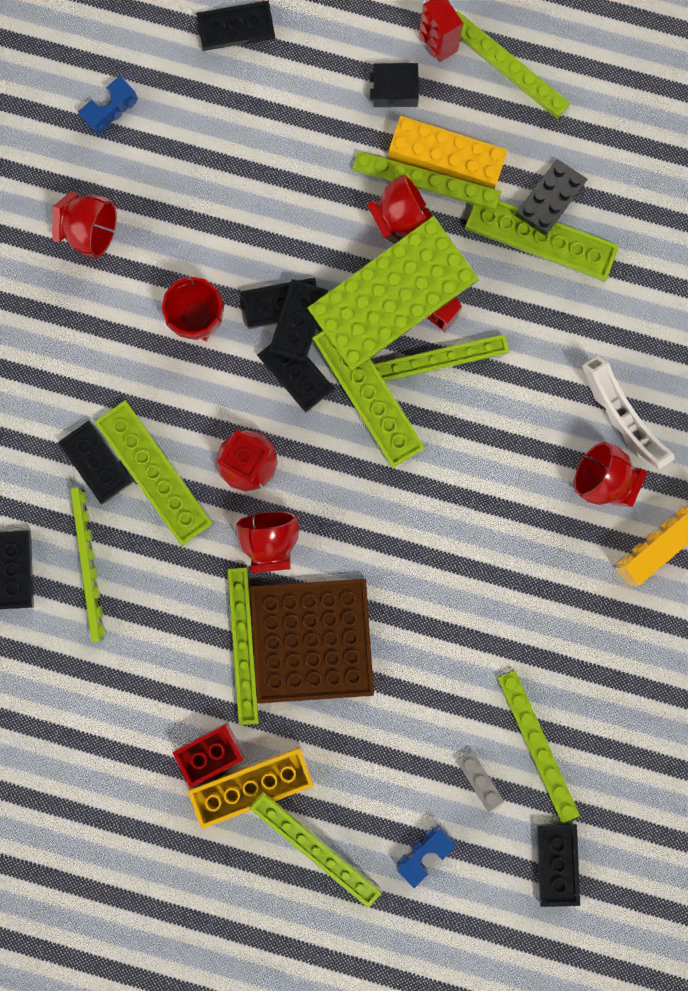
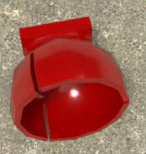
[367,175,432,244]
[52,191,117,258]
[162,276,224,342]
[216,430,278,492]
[573,441,648,507]
[236,512,299,573]

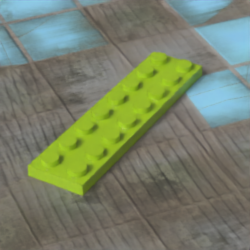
[465,201,619,282]
[313,331,425,468]
[94,400,213,546]

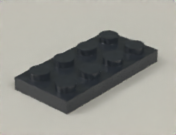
[196,0,276,51]
[515,159,588,236]
[241,278,317,329]
[269,279,328,363]
[257,344,335,413]
[58,421,133,505]
[0,530,34,610]
[536,823,580,907]

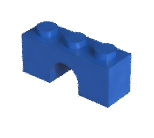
[78,76,138,135]
[396,825,456,888]

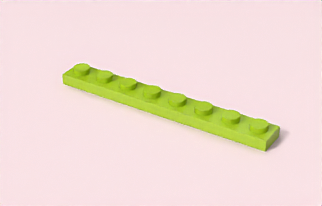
[457,11,570,120]
[353,151,501,211]
[374,334,509,382]
[71,488,106,642]
[228,568,259,725]
[497,670,580,824]
[250,792,381,908]

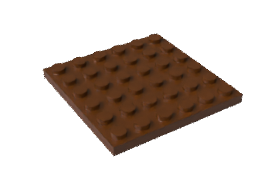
[250,579,374,704]

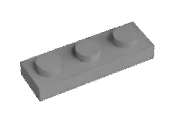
[456,750,505,812]

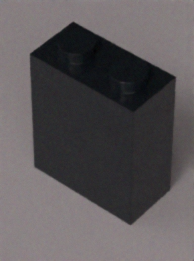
[370,63,419,107]

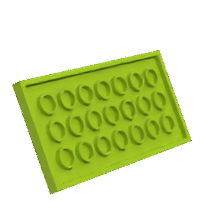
[308,216,479,371]

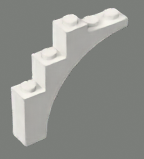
[582,356,675,469]

